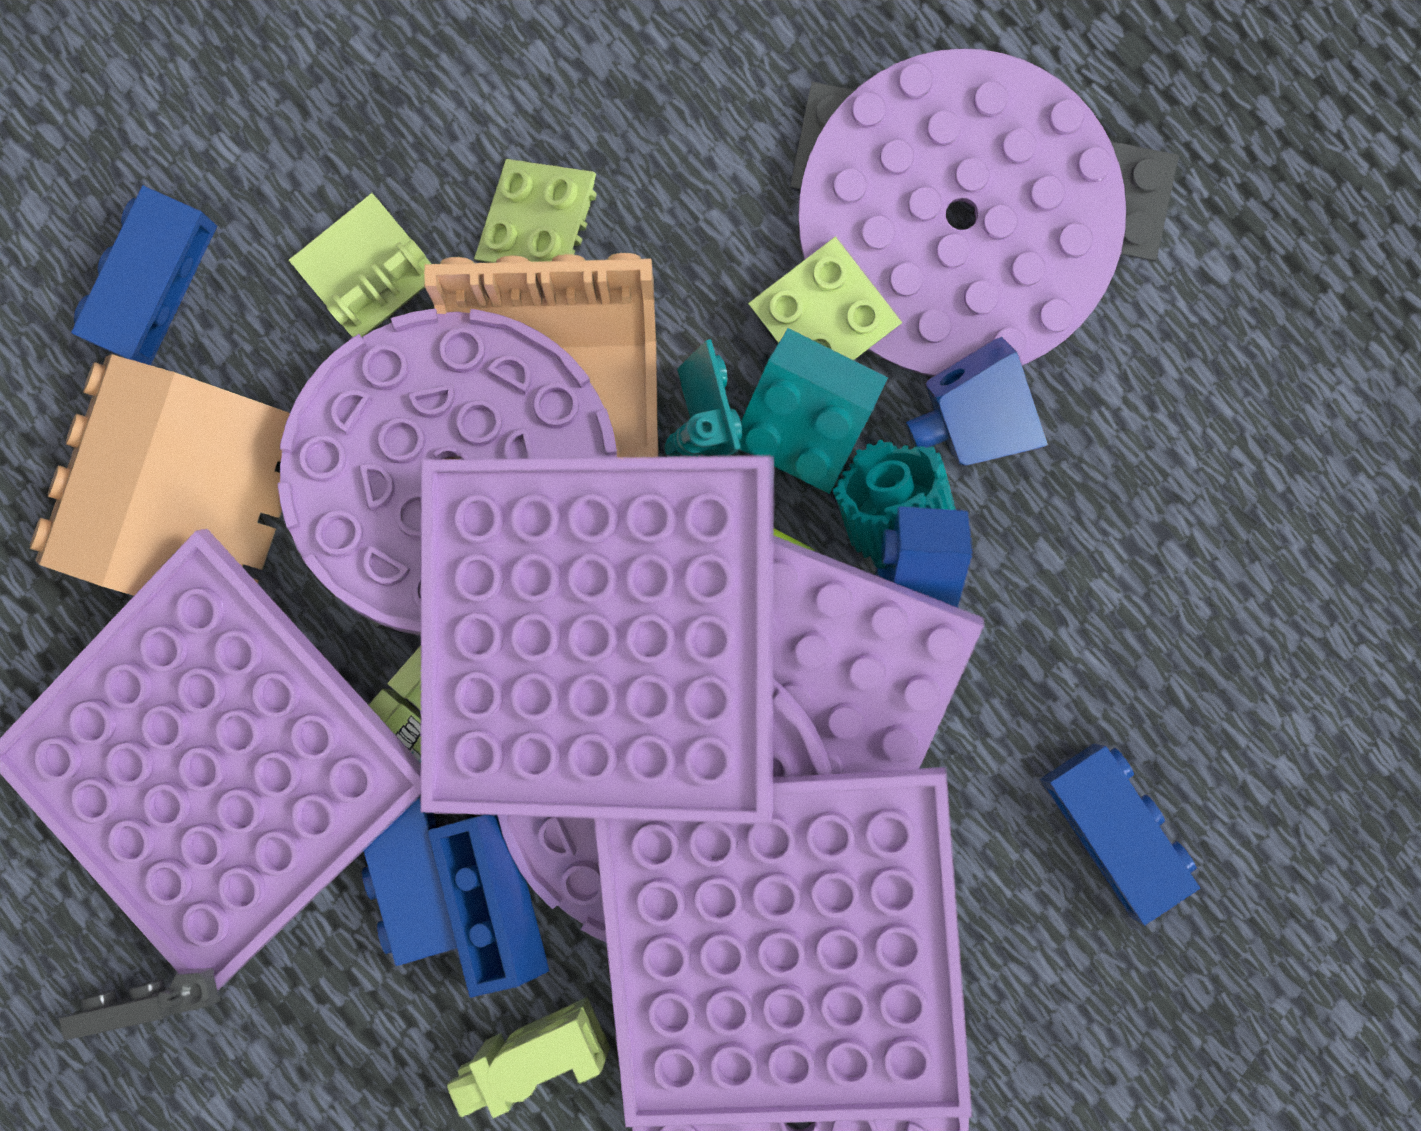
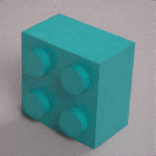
[739,328,888,494]

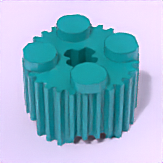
[833,439,956,568]

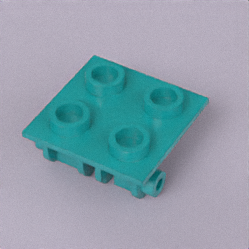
[664,339,742,457]

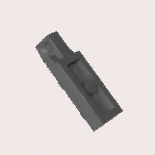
[59,968,220,1041]

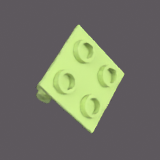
[474,159,597,263]
[289,193,431,337]
[748,236,902,360]

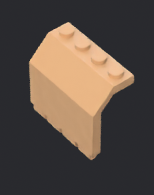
[424,253,659,460]
[30,355,290,596]

